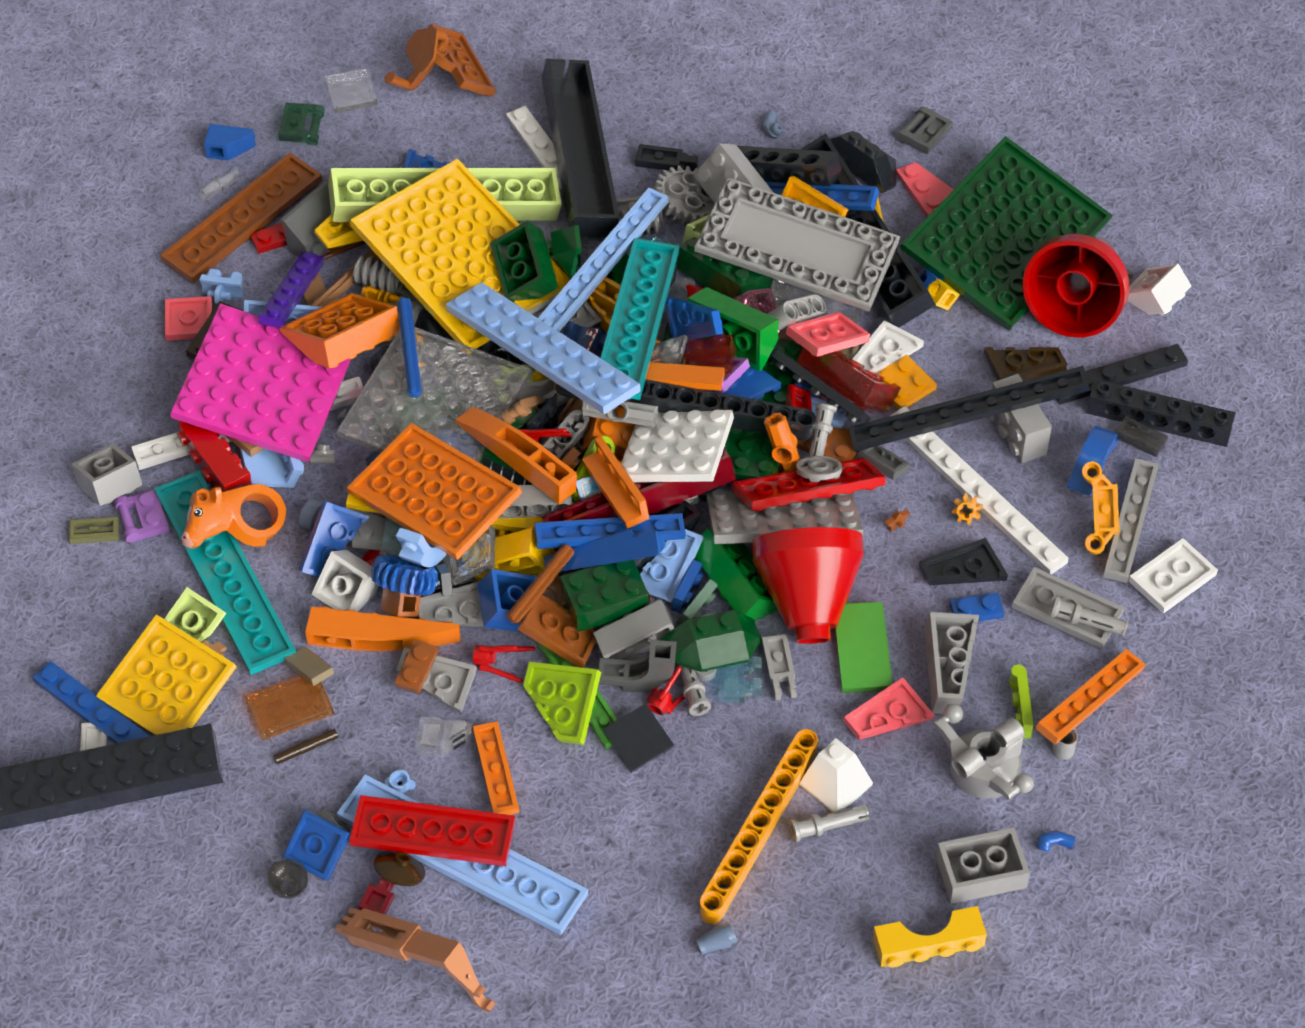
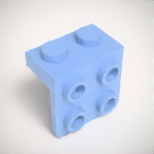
[240,449,304,488]

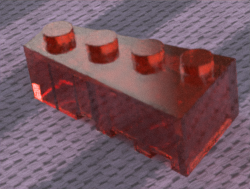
[797,348,901,412]

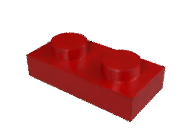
[250,223,287,254]

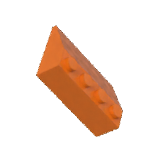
[280,293,401,368]

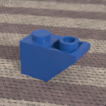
[204,124,256,161]

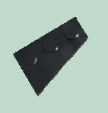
[919,538,1008,585]

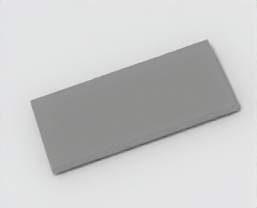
[694,177,900,312]

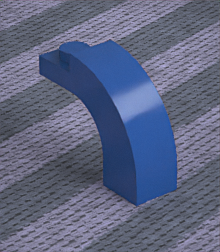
[1067,425,1119,496]

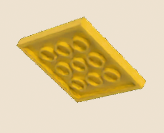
[96,614,237,735]

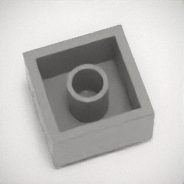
[71,443,143,506]

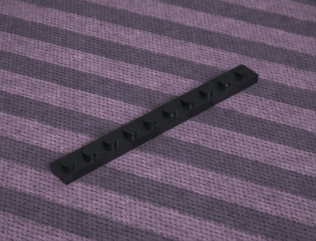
[849,366,1090,452]

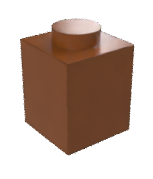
[381,588,421,617]

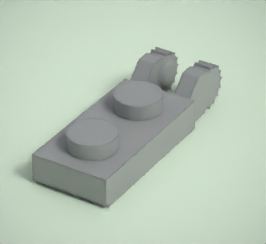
[761,634,797,700]

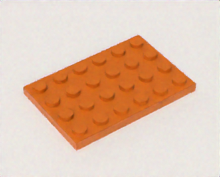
[347,423,522,560]

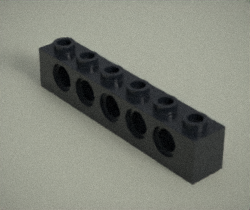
[737,145,842,186]
[1086,379,1236,447]

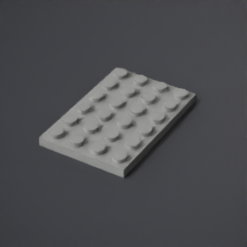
[706,489,863,544]

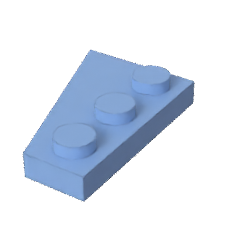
[640,529,703,604]

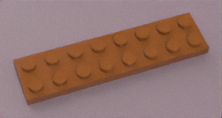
[160,153,323,284]

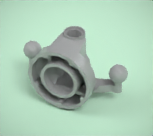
[933,703,1034,800]

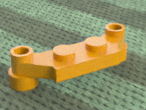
[1082,461,1119,555]

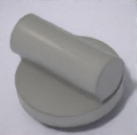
[310,444,335,464]

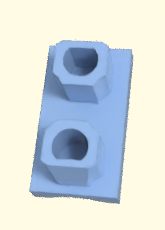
[200,269,244,305]

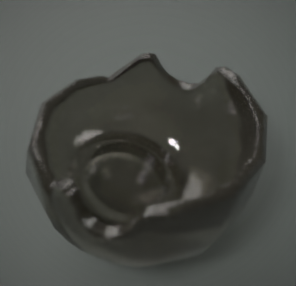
[267,858,308,899]

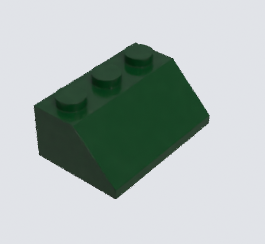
[490,221,559,301]

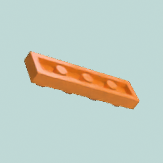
[473,721,519,815]

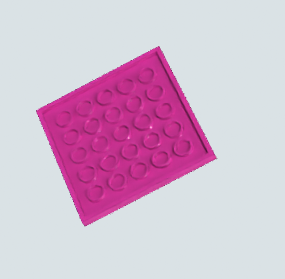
[171,304,352,463]

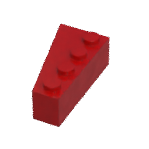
[177,421,252,492]

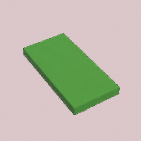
[835,602,892,693]

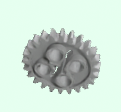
[654,166,715,224]

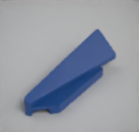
[544,529,666,572]

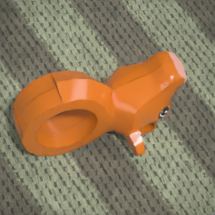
[181,484,286,549]

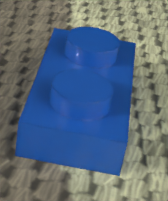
[671,560,704,613]
[949,592,1004,621]

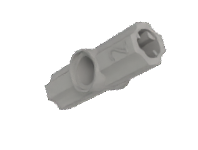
[582,401,658,427]

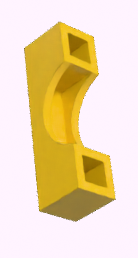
[873,906,987,967]

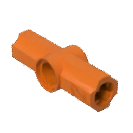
[764,413,800,473]

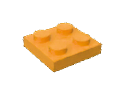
[870,355,937,410]

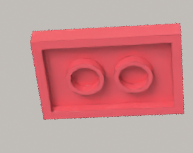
[786,312,870,357]

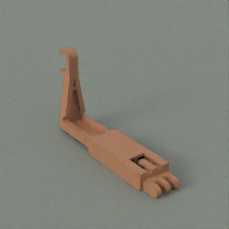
[334,908,496,1012]

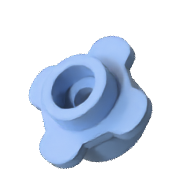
[385,770,416,794]

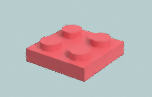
[165,296,213,341]

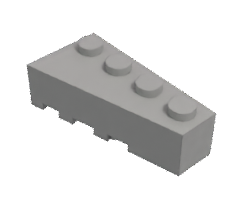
[924,612,979,714]

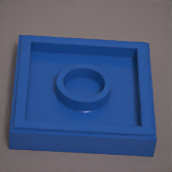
[282,810,351,881]

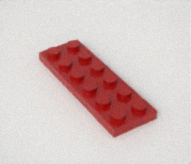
[732,458,885,511]
[349,795,515,867]

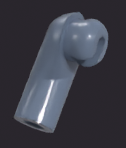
[762,110,783,138]

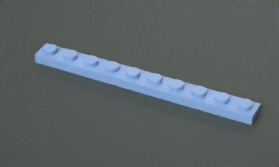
[538,188,668,332]

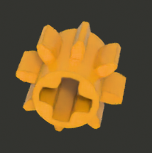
[952,493,983,525]

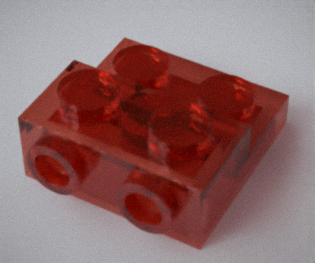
[684,334,737,374]

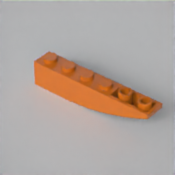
[455,407,577,504]
[305,606,461,651]

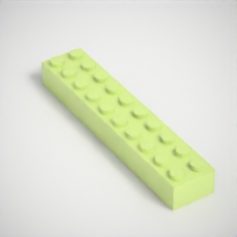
[328,168,562,222]

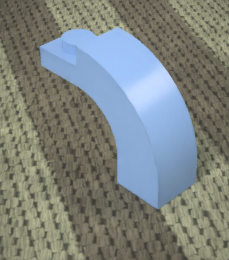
[396,528,446,567]

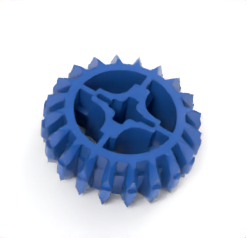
[371,555,439,596]

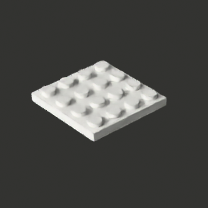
[621,410,734,482]

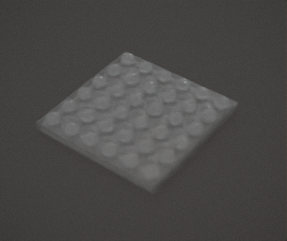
[337,327,532,463]

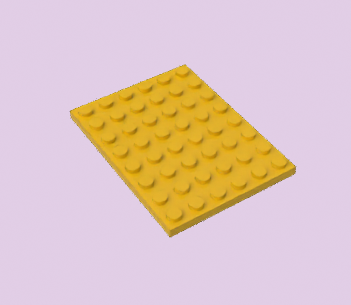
[350,159,571,354]

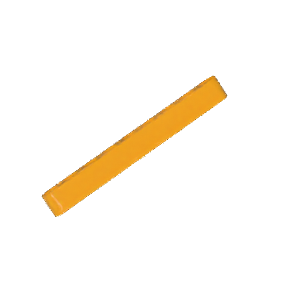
[699,729,818,924]

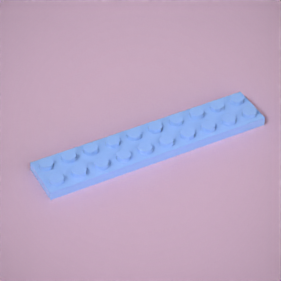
[446,282,640,414]
[336,775,588,935]

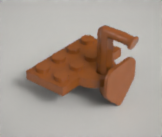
[384,23,497,97]

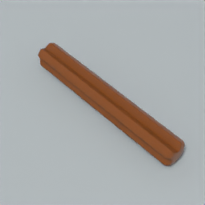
[507,544,574,624]

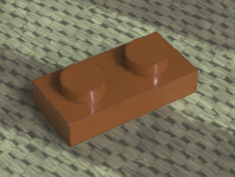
[395,639,439,695]

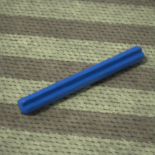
[397,297,422,398]

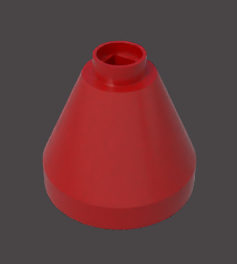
[1023,234,1129,338]
[752,527,864,644]

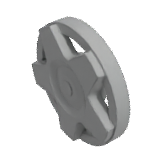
[796,456,842,482]

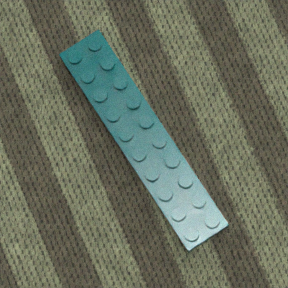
[601,238,680,400]
[154,471,296,675]

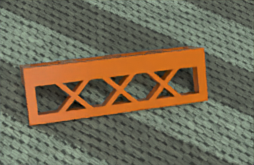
[582,436,649,529]

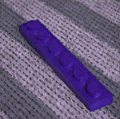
[258,252,324,328]

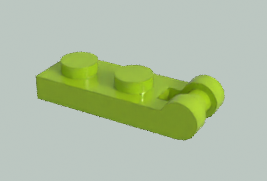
[1009,664,1033,738]

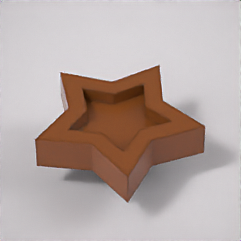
[884,509,910,532]

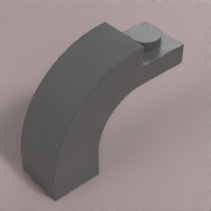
[598,640,677,692]

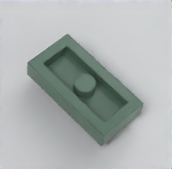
[676,579,718,625]

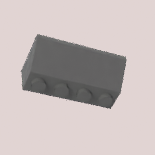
[281,166,345,257]

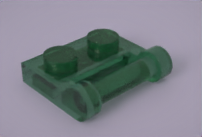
[278,102,325,146]

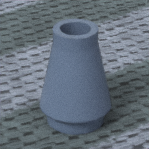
[696,922,737,955]

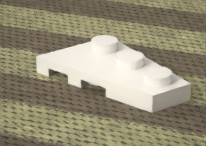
[847,320,924,382]

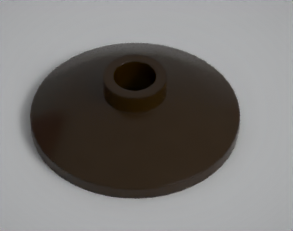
[373,851,425,886]

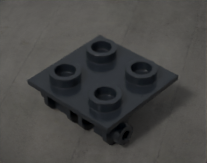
[526,393,558,430]

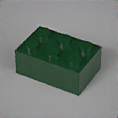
[561,560,649,632]

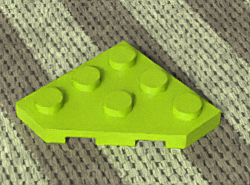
[523,662,601,745]

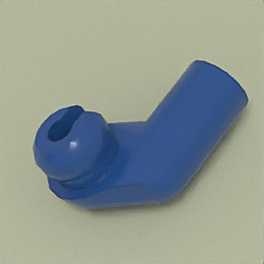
[1037,830,1076,852]

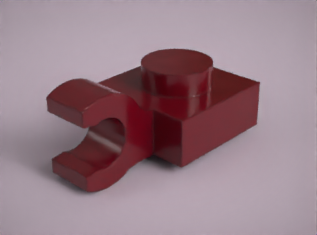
[358,878,395,915]

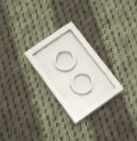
[1128,538,1218,613]

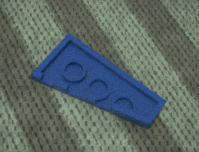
[706,367,781,400]

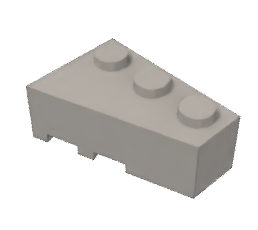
[593,599,678,660]

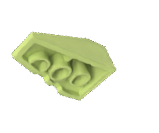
[164,587,226,642]

